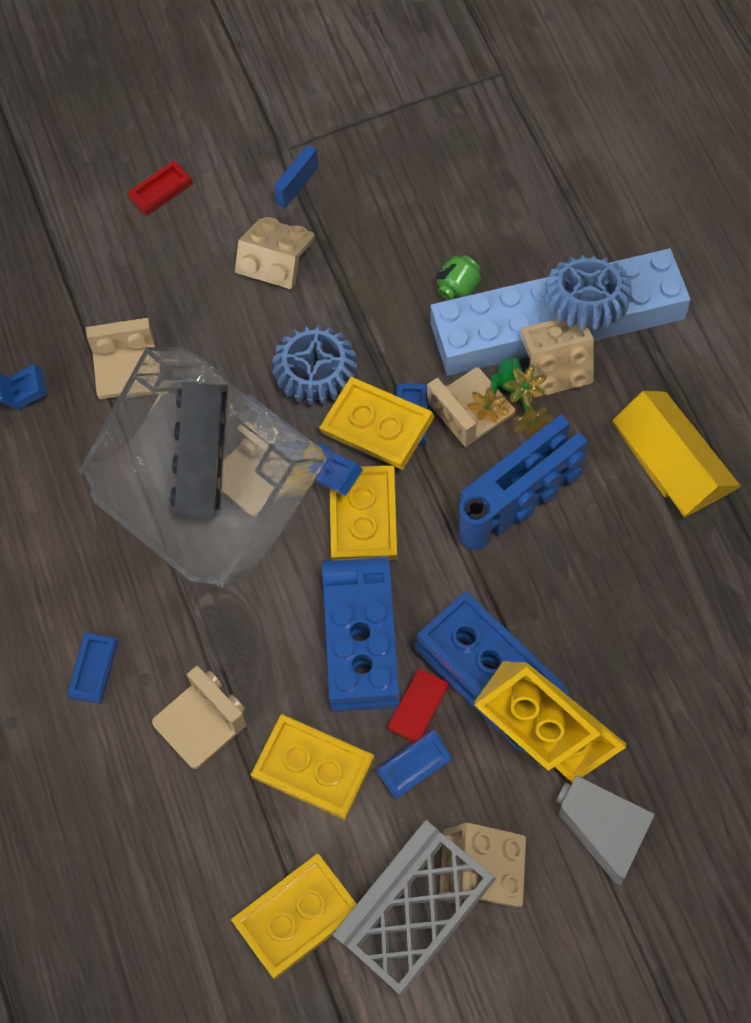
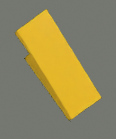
[612,391,740,518]
[474,661,626,783]

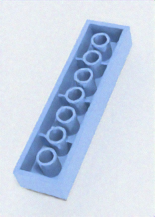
[431,248,691,376]

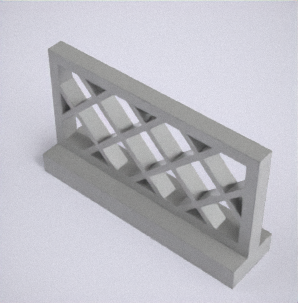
[333,820,496,996]

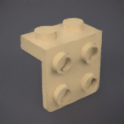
[235,217,315,289]
[152,666,247,769]

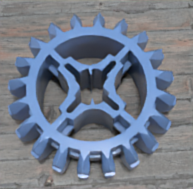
[545,254,632,331]
[272,324,357,406]

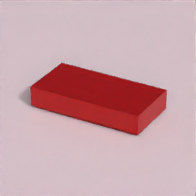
[127,160,193,216]
[388,669,449,742]

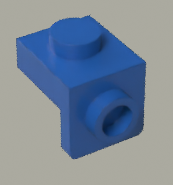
[0,364,47,410]
[303,443,363,496]

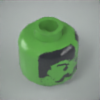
[436,255,481,300]

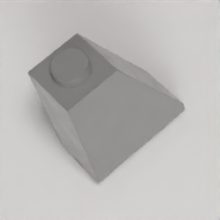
[556,775,655,885]

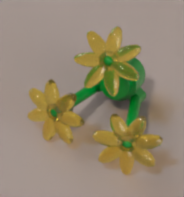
[468,358,554,437]

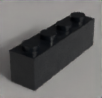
[170,382,228,518]

